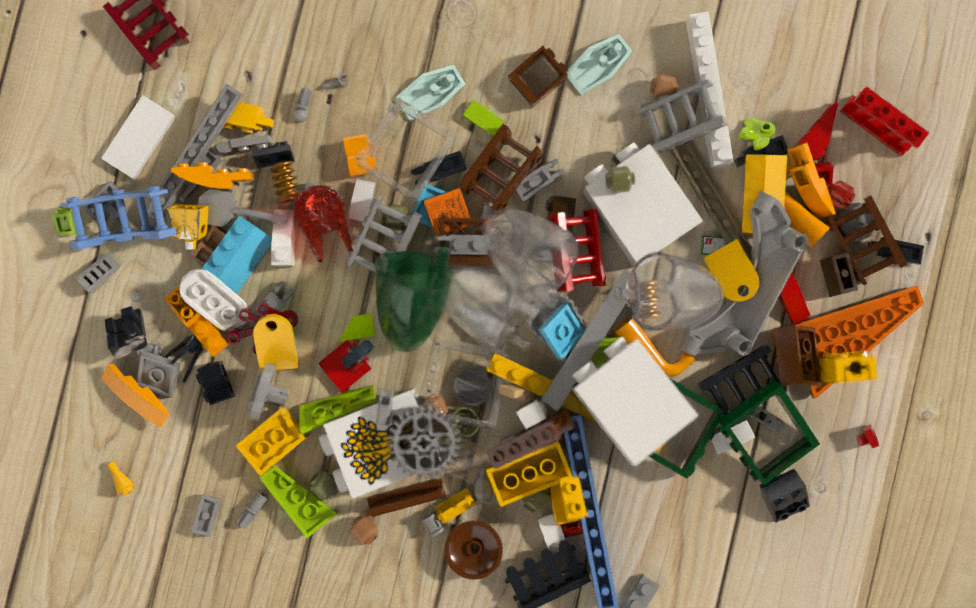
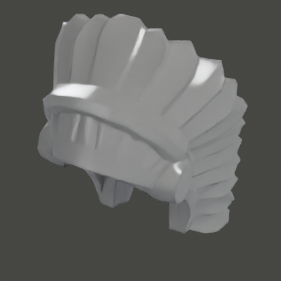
[527,291,587,362]

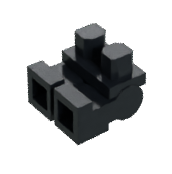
[104,306,147,359]

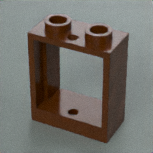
[508,46,568,108]

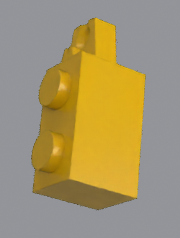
[223,102,274,134]

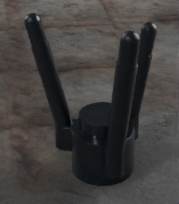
[164,334,204,382]

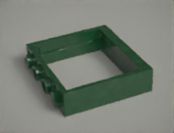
[648,377,725,479]
[717,380,820,485]

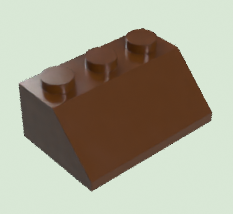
[774,325,822,388]

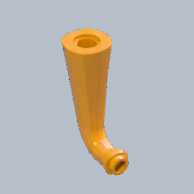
[784,163,830,248]
[611,316,695,377]

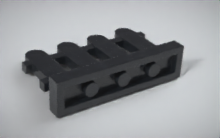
[504,540,591,608]

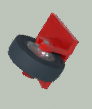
[318,339,374,393]

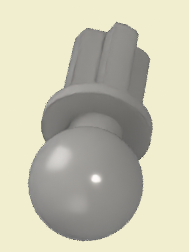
[292,88,312,123]

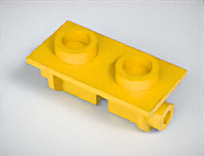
[434,487,476,524]

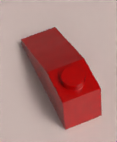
[794,101,838,161]
[778,272,811,325]

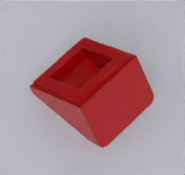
[814,162,834,185]
[561,520,583,538]

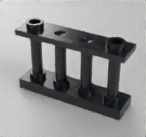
[697,345,788,416]

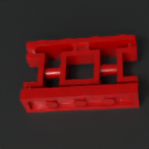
[840,87,929,156]

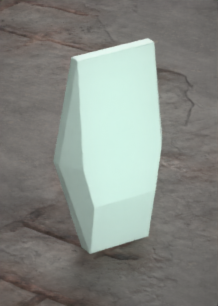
[567,34,632,95]
[396,65,466,121]

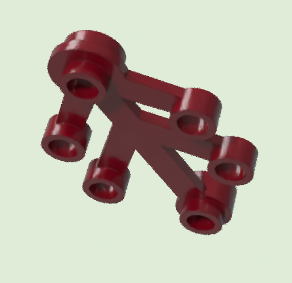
[226,302,298,355]

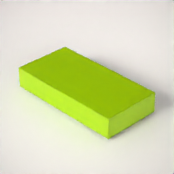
[463,99,505,137]

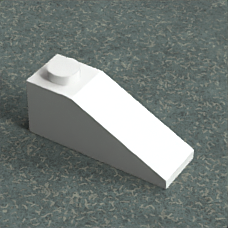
[271,209,295,267]

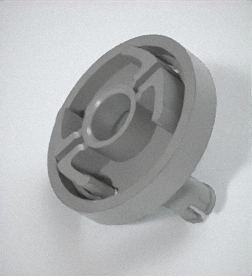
[247,363,289,421]

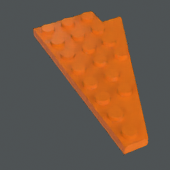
[770,285,924,399]

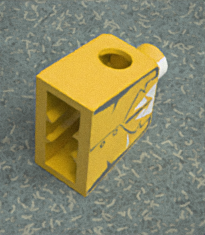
[166,204,209,250]

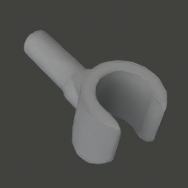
[323,73,349,89]

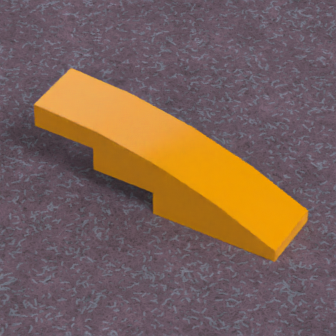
[101,364,169,427]

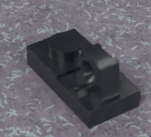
[252,141,295,168]

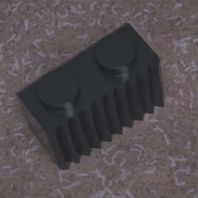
[196,361,236,405]

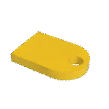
[703,239,759,302]
[253,314,299,370]

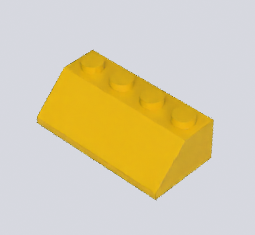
[742,154,787,233]
[486,441,573,507]

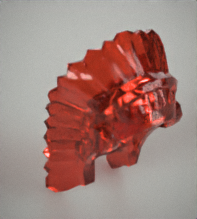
[292,185,353,262]

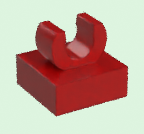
[857,424,880,449]

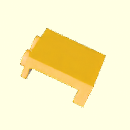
[548,477,587,525]

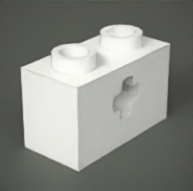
[516,399,548,429]

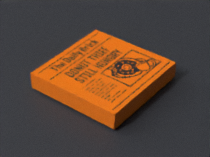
[423,188,472,236]

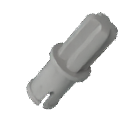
[237,491,268,529]

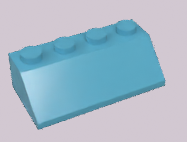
[201,215,272,294]

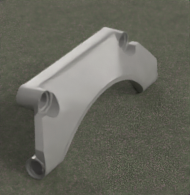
[680,190,808,356]

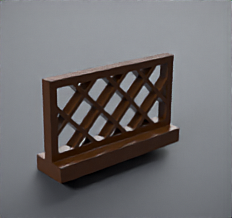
[439,217,517,266]
[364,478,446,517]

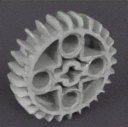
[387,405,461,480]

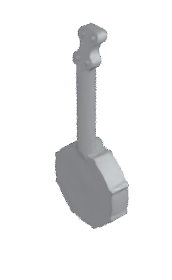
[198,188,289,227]

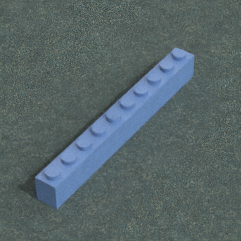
[563,414,619,608]

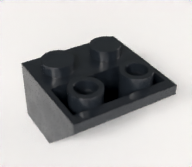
[759,469,810,523]

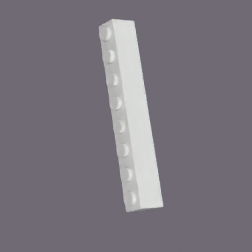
[686,11,734,169]

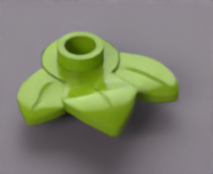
[738,118,776,151]

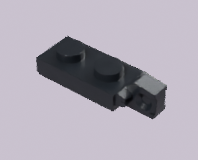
[734,135,788,167]
[868,240,924,265]

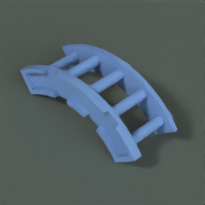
[60,186,177,250]

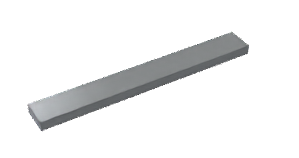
[146,84,244,221]
[541,269,641,411]

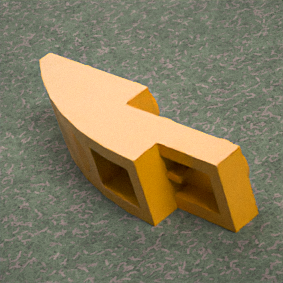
[787,143,836,219]
[171,163,254,190]
[164,286,229,357]

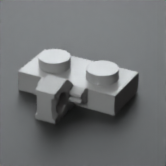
[82,181,120,222]

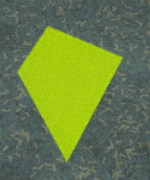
[338,313,375,342]

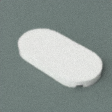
[180,269,248,331]

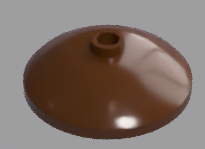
[444,520,503,580]

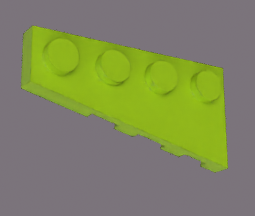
[299,385,376,434]
[259,466,338,538]

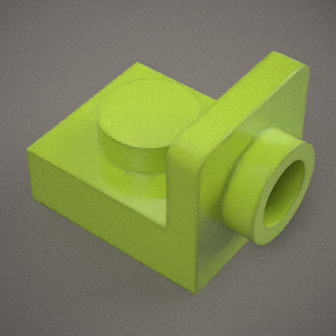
[51,206,76,236]

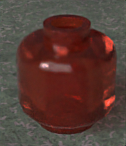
[827,180,856,209]

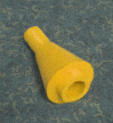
[107,461,135,496]

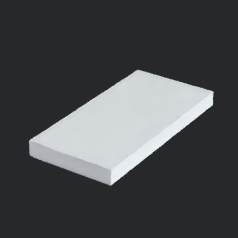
[101,95,176,180]

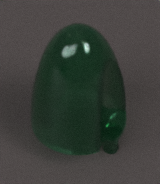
[375,247,453,352]

